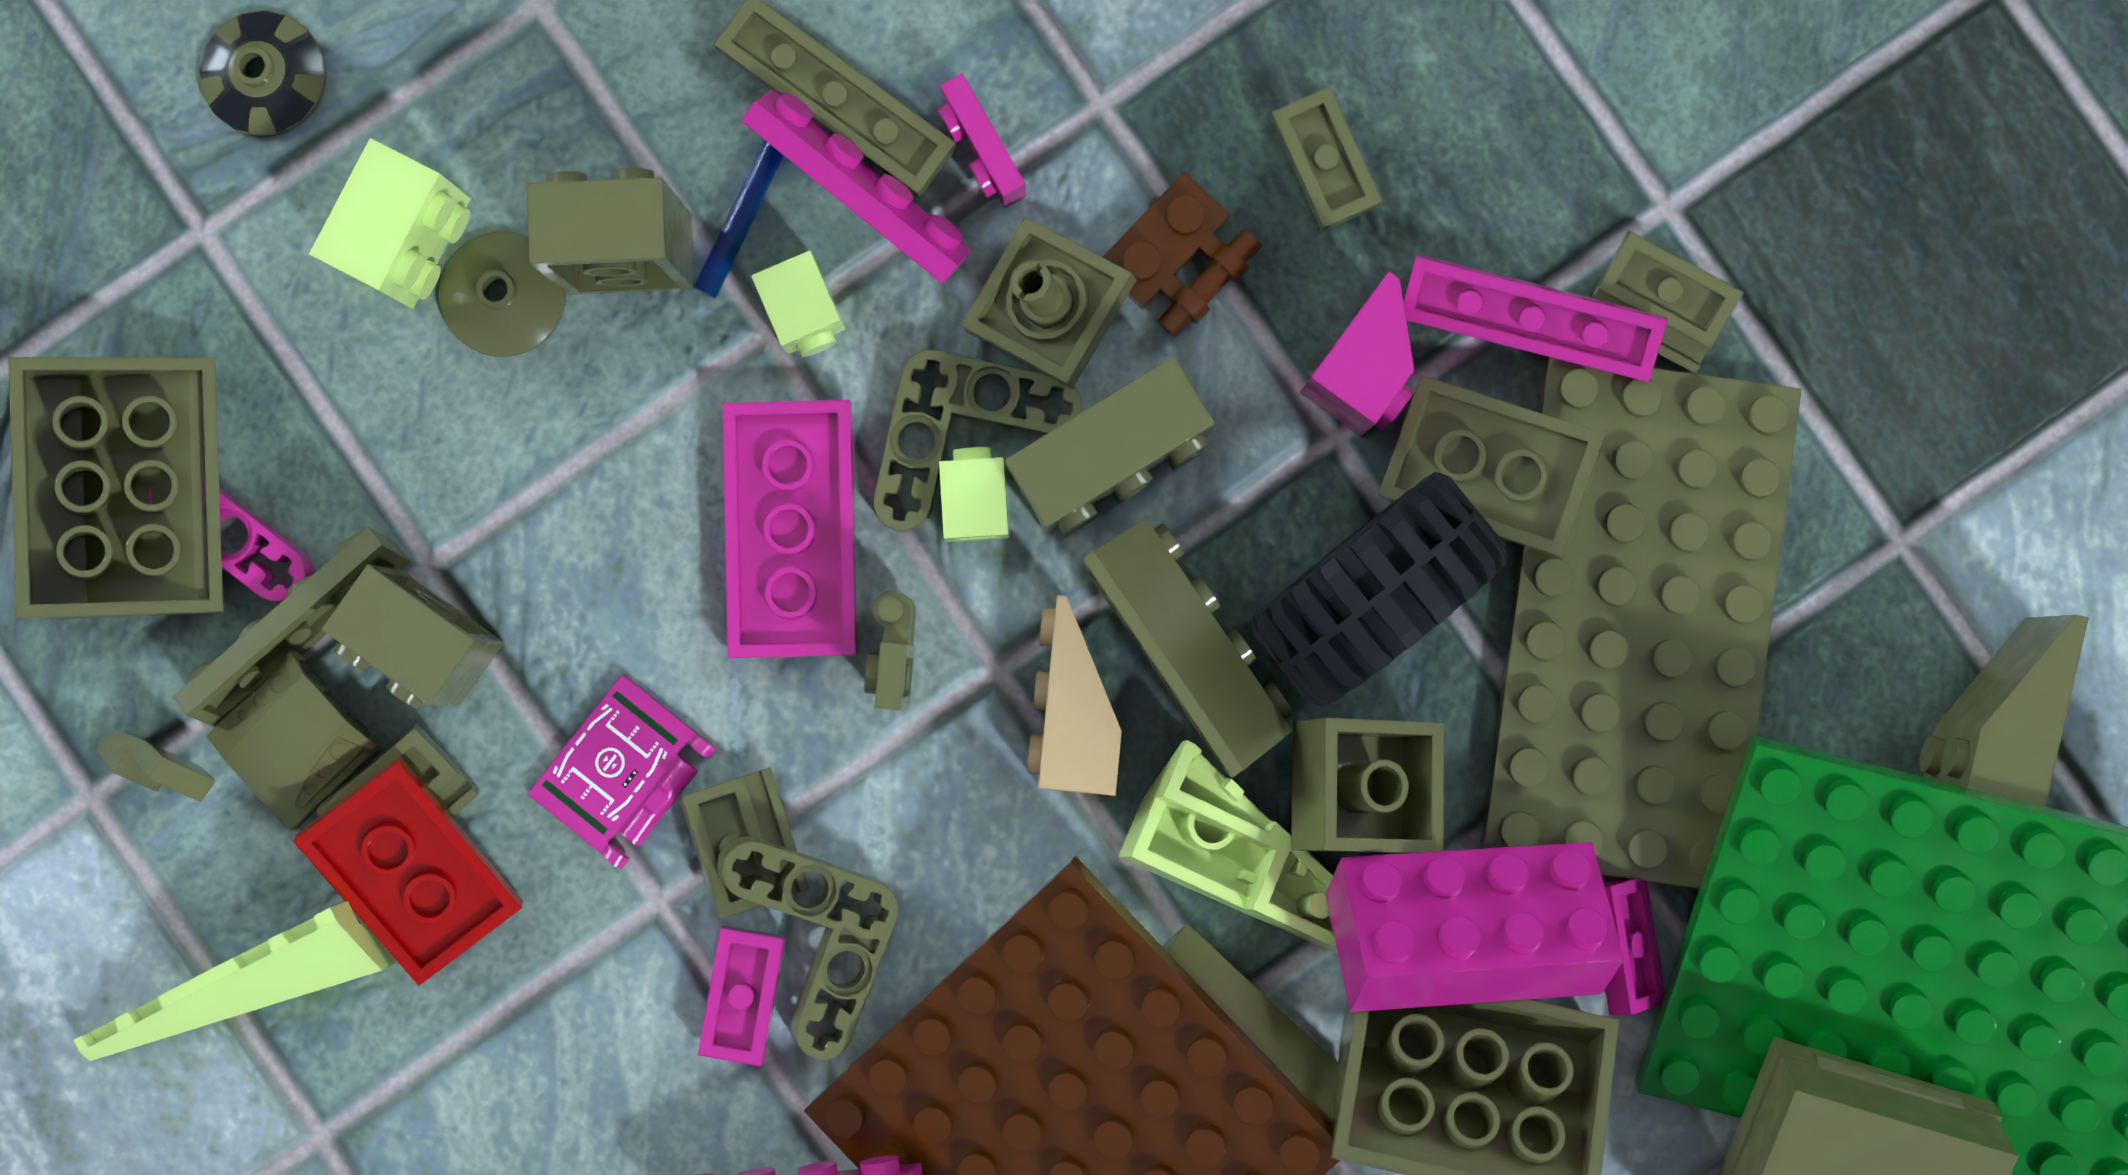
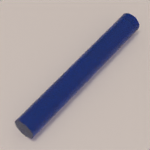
[693,140,784,299]

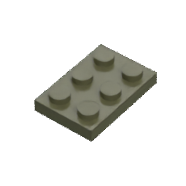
[1378,375,1607,559]

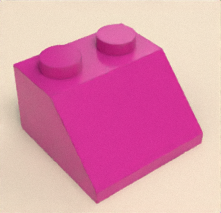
[1299,272,1414,437]

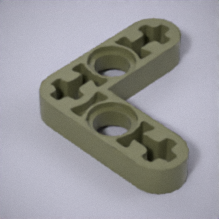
[874,350,1082,532]
[717,836,899,1060]

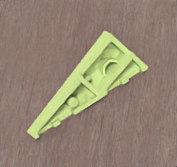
[1118,740,1338,954]
[73,901,398,1061]

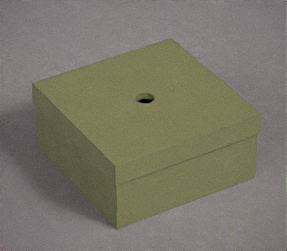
[1719,1037,2019,1175]

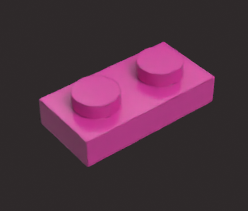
[937,73,1027,208]
[1604,878,1665,1016]
[698,926,786,1066]

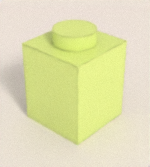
[751,250,846,357]
[939,447,1010,542]

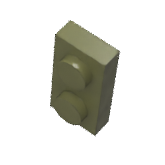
[1270,87,1382,232]

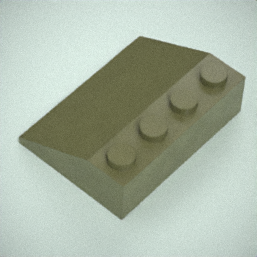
[8,357,223,621]
[1330,999,1620,1175]

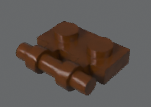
[1103,172,1262,338]

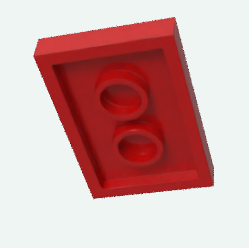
[293,756,523,986]

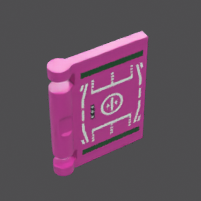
[527,674,716,869]

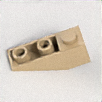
[1027,595,1122,796]

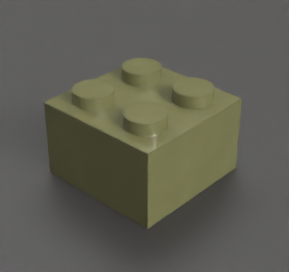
[321,564,505,709]
[1291,718,1444,853]

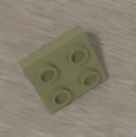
[961,217,1137,389]

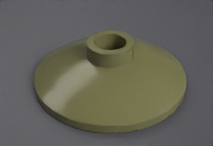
[439,231,566,357]

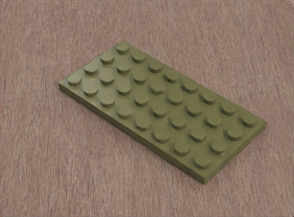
[1480,356,1802,888]

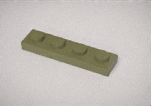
[714,0,957,198]
[173,527,410,726]

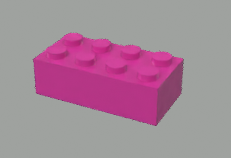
[1325,842,1625,1012]

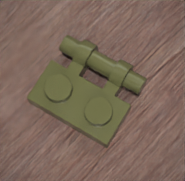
[864,591,916,710]

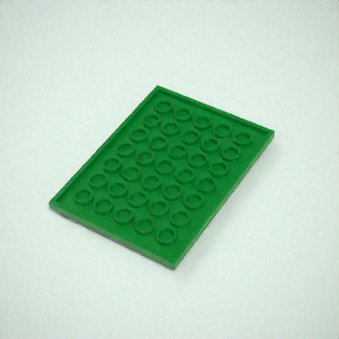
[1635,735,2128,1175]

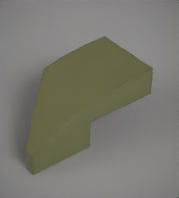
[95,733,215,802]

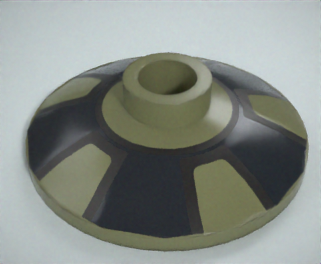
[199,11,326,137]

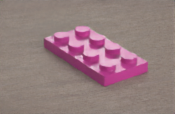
[722,400,858,658]

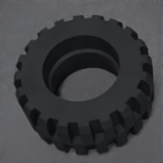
[1252,472,1507,707]

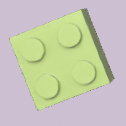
[309,138,471,309]

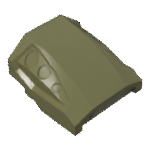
[207,651,383,831]

